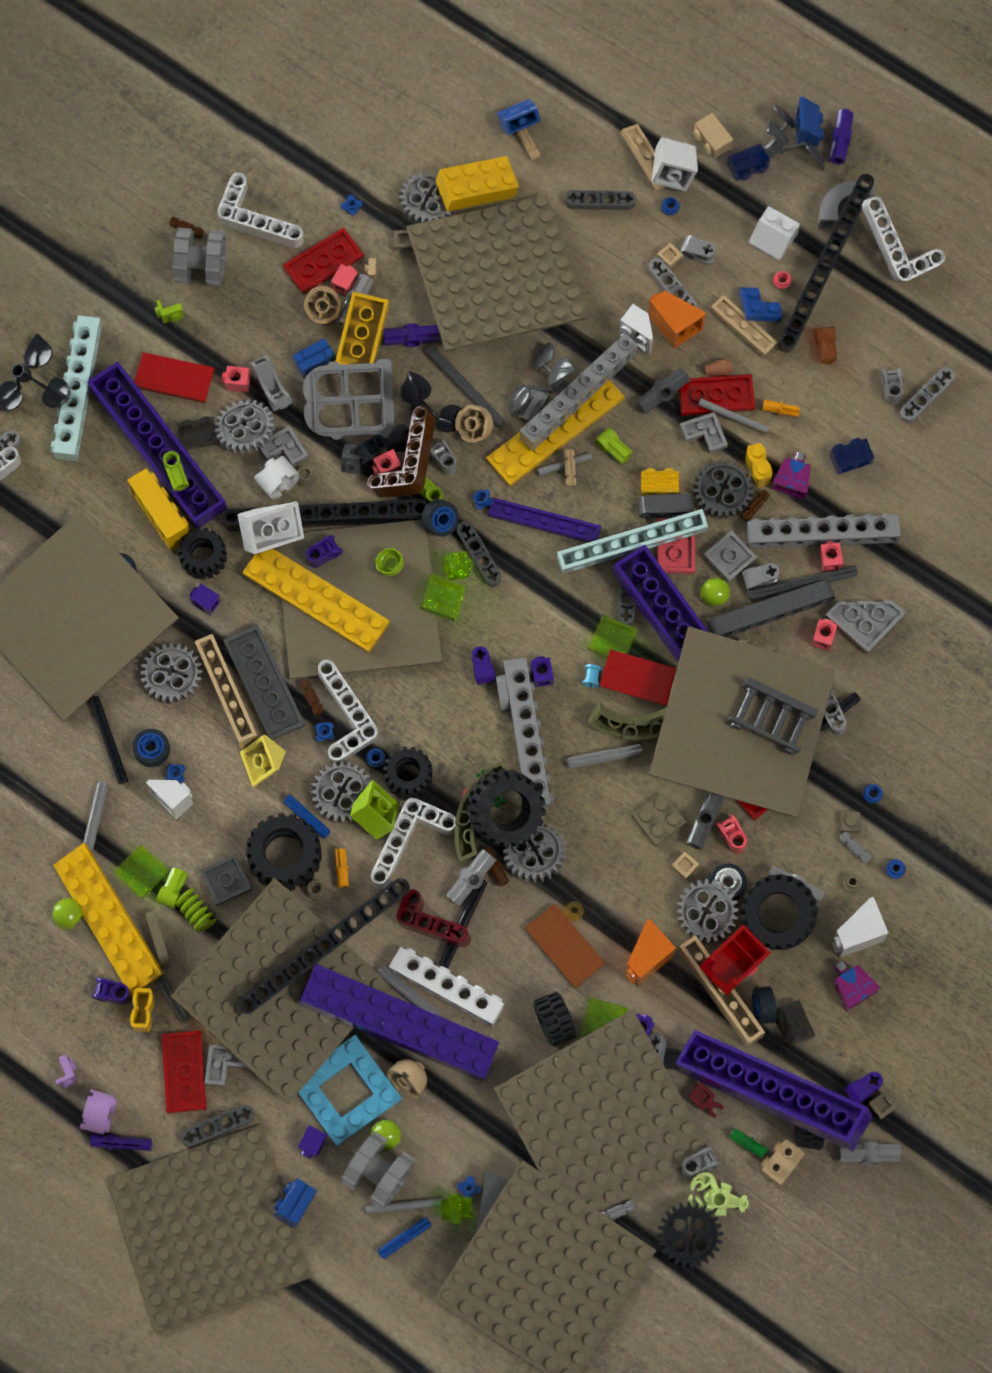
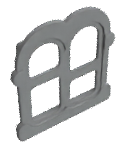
[303,359,394,440]

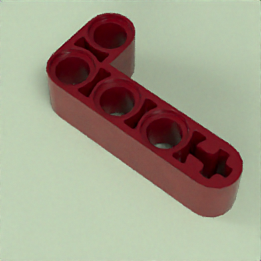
[396,889,471,947]

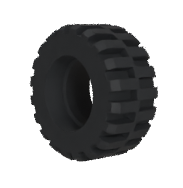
[467,769,546,847]
[246,813,322,891]
[741,874,818,950]

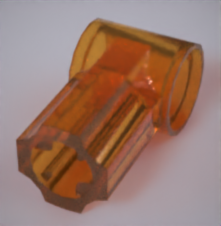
[815,326,837,364]

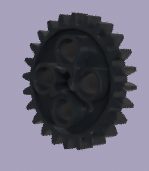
[657,1201,723,1268]

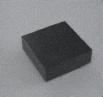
[663,1048,682,1071]

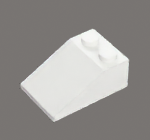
[237,502,304,554]

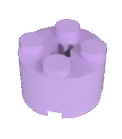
[80,1089,117,1135]

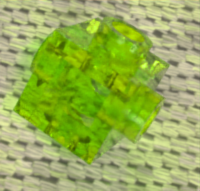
[442,551,473,581]
[440,1194,473,1224]

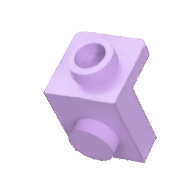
[55,1054,77,1088]

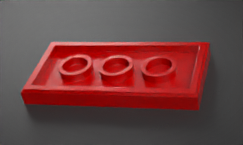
[283,227,364,295]
[134,352,215,403]
[679,374,756,416]
[599,649,677,706]
[161,1030,207,1114]

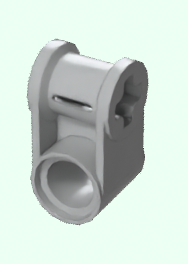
[680,235,716,265]
[881,368,903,405]
[430,438,457,475]
[742,563,780,591]
[682,1146,722,1180]

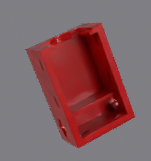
[699,924,771,996]

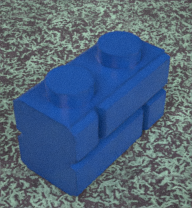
[497,99,541,135]
[292,338,336,379]
[274,1178,317,1228]

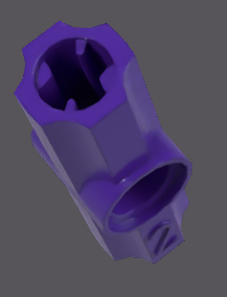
[830,109,854,165]
[384,323,440,347]

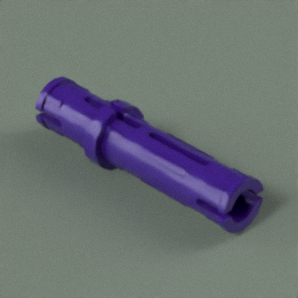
[90,1134,152,1152]

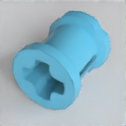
[582,664,602,688]

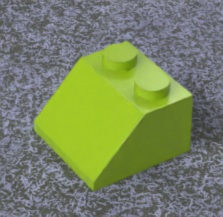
[350,780,400,840]

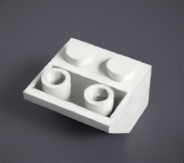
[619,304,653,355]

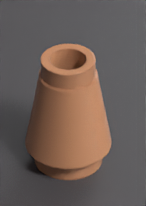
[705,357,733,376]

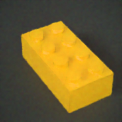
[436,156,519,212]
[336,292,390,375]
[127,468,190,552]

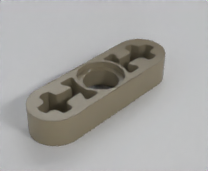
[145,910,171,967]

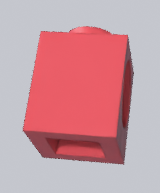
[331,264,358,296]
[222,366,251,392]
[372,449,402,474]
[819,541,843,572]
[811,619,838,651]

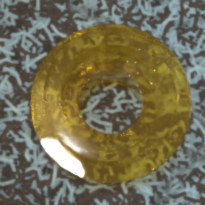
[564,901,584,921]

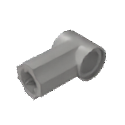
[518,389,550,424]

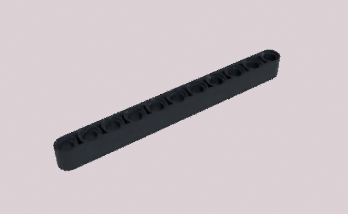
[779,174,874,353]
[223,499,428,531]
[234,878,410,1015]

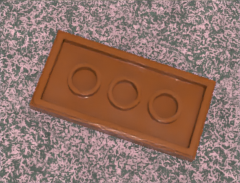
[525,904,605,989]

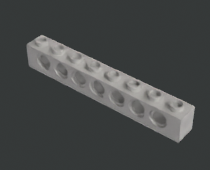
[520,333,638,451]
[746,513,900,549]
[503,658,554,810]

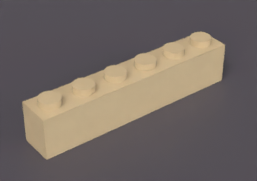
[195,634,258,749]
[678,935,765,1047]

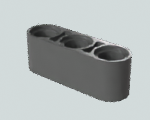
[638,494,694,519]

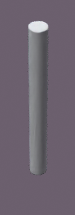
[698,398,769,434]
[365,1197,446,1214]

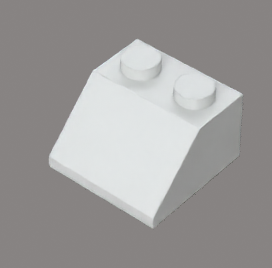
[748,206,800,261]
[146,780,193,819]

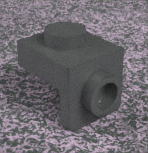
[341,444,361,474]

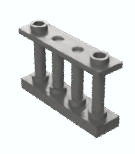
[727,677,819,755]

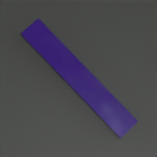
[487,497,601,543]

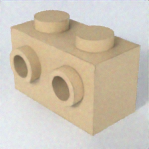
[693,112,733,159]
[760,1139,805,1188]

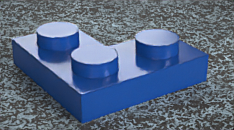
[739,287,783,321]

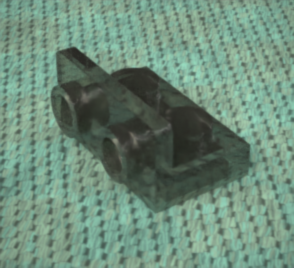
[177,416,219,450]
[775,1000,815,1048]

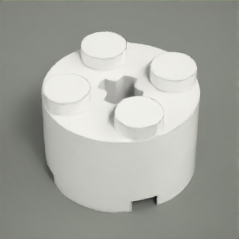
[254,456,299,499]

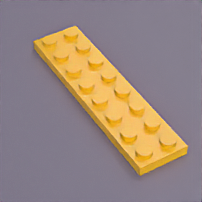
[486,380,625,487]
[242,548,390,653]
[53,843,164,996]

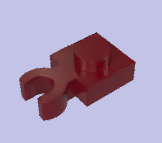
[687,1082,724,1118]

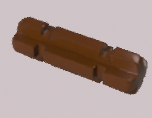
[169,216,204,239]
[741,490,770,522]
[300,680,324,716]

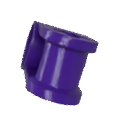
[306,535,343,568]
[472,646,496,685]
[91,978,132,1005]
[844,1072,883,1104]

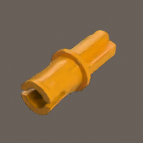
[762,399,800,417]
[334,848,350,888]

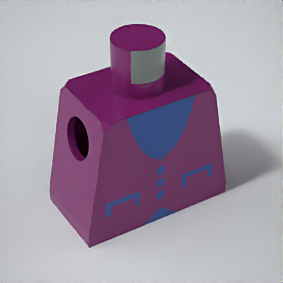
[771,452,811,500]
[833,960,880,1012]

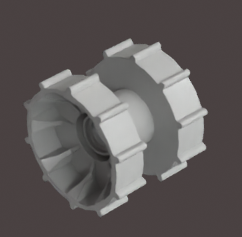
[173,228,227,286]
[341,1131,416,1211]

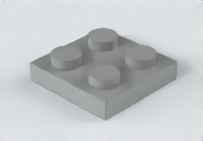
[703,530,757,583]

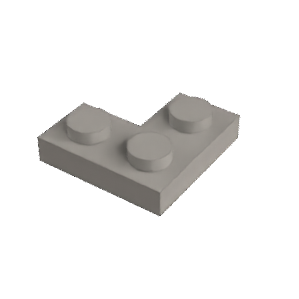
[680,412,728,453]
[258,426,309,467]
[205,1044,247,1087]

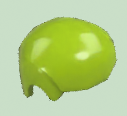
[375,548,404,577]
[700,578,731,607]
[52,898,82,930]
[370,1119,401,1151]

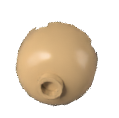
[304,286,341,324]
[455,405,493,443]
[387,1059,427,1099]

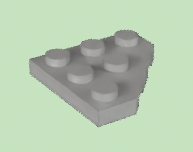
[825,600,906,654]

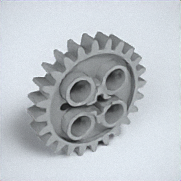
[398,171,455,224]
[215,399,276,455]
[140,642,203,704]
[311,760,371,824]
[503,822,567,883]
[676,878,741,943]

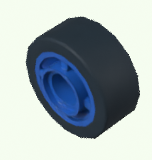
[421,499,459,537]
[132,729,170,767]
[752,986,776,1024]

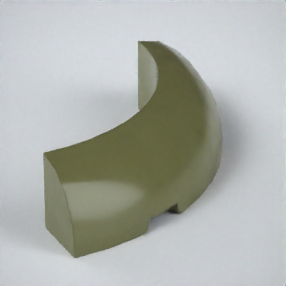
[588,703,666,740]
[454,760,508,862]

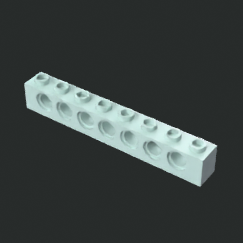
[51,316,102,462]
[557,509,708,574]

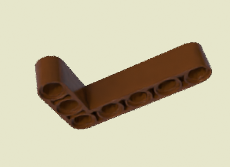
[368,406,435,498]

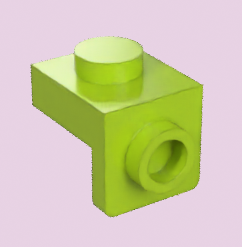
[155,300,184,324]

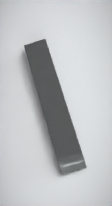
[707,580,836,638]

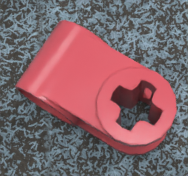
[715,814,747,854]

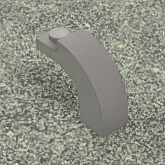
[818,181,874,228]
[250,355,293,411]

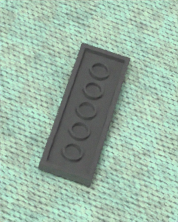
[223,625,305,740]

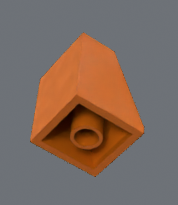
[648,291,706,349]
[625,918,676,987]

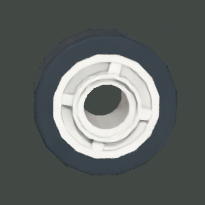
[710,863,747,901]

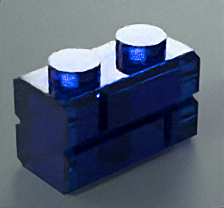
[727,143,770,181]
[830,438,874,475]

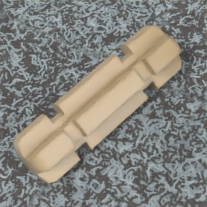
[517,128,540,160]
[564,449,576,486]

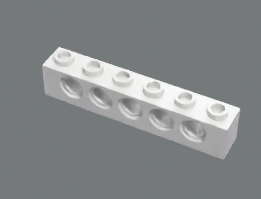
[389,946,504,1028]

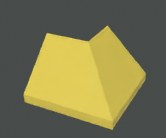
[240,735,286,787]

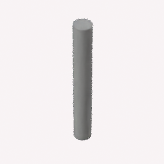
[537,452,593,476]

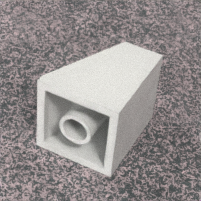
[651,137,698,192]
[831,897,888,957]

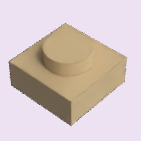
[657,243,683,269]
[365,258,377,283]
[671,851,699,880]

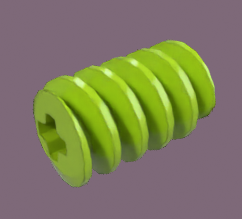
[176,888,217,932]

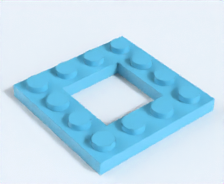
[298,1035,402,1147]

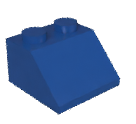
[796,97,824,147]

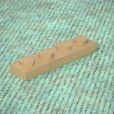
[621,124,666,191]
[710,295,777,357]

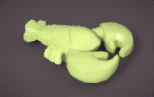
[687,1172,749,1216]

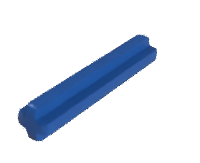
[284,795,331,839]
[378,1217,432,1259]

